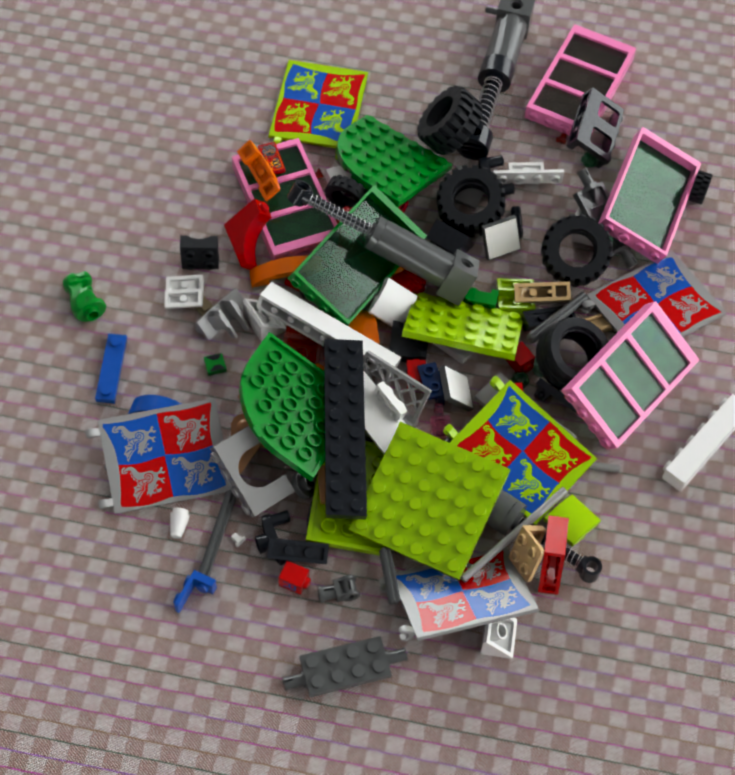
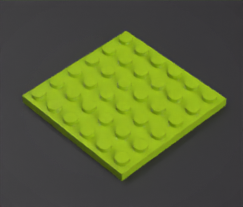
[349,421,510,581]

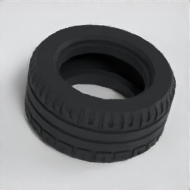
[536,317,612,392]

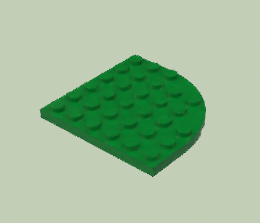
[336,115,453,207]
[239,332,325,481]

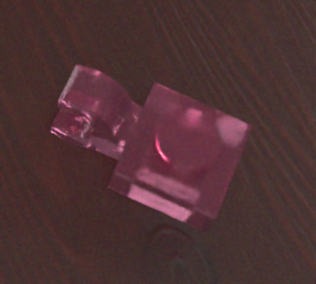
[430,403,451,437]

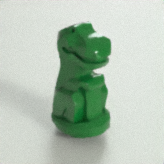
[63,271,107,322]

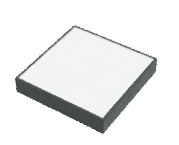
[481,215,521,260]
[439,365,474,412]

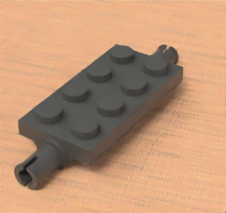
[573,168,638,268]
[282,636,408,698]

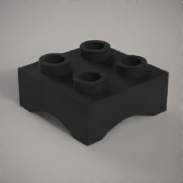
[180,235,219,270]
[389,321,428,363]

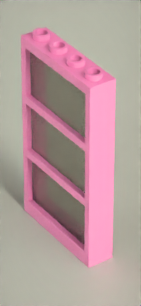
[524,24,636,136]

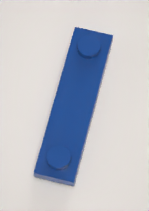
[95,333,128,404]

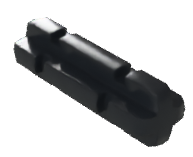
[511,206,523,238]

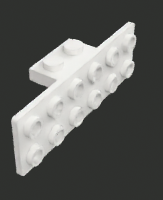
[364,371,407,455]

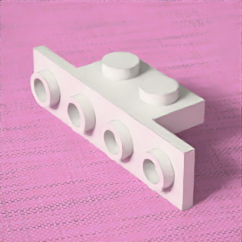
[493,162,564,185]

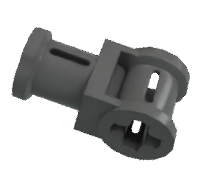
[317,575,360,603]

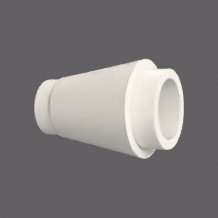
[170,508,190,539]

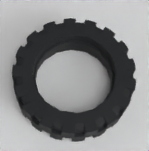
[324,175,370,216]

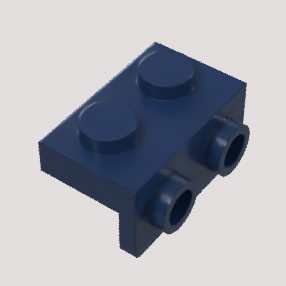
[417,362,445,407]

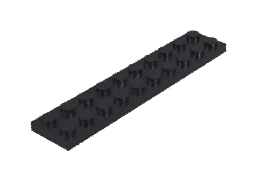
[324,339,367,520]

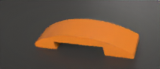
[237,140,280,201]
[249,256,324,288]

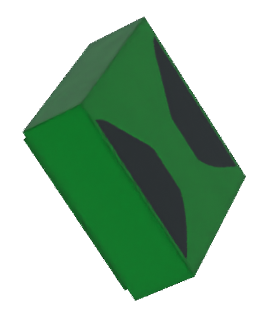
[204,353,227,376]

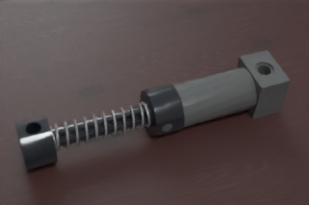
[457,0,535,161]

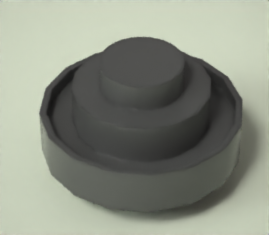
[292,472,316,499]

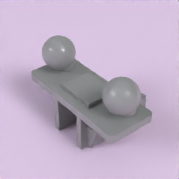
[195,288,250,340]

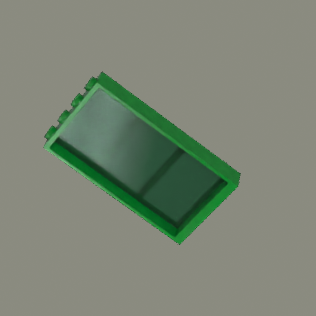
[288,185,427,326]

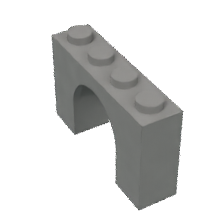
[210,425,295,517]

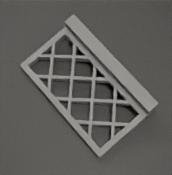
[363,350,432,428]

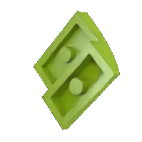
[497,278,536,314]
[543,494,601,547]

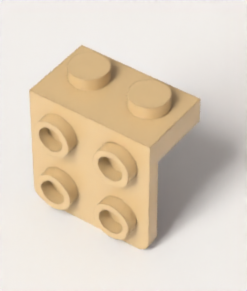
[508,525,546,582]

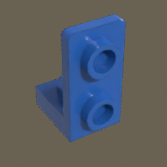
[173,570,217,613]

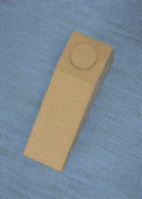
[514,281,571,303]

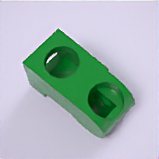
[463,287,499,309]

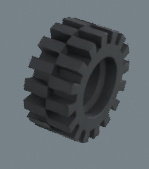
[688,170,713,205]

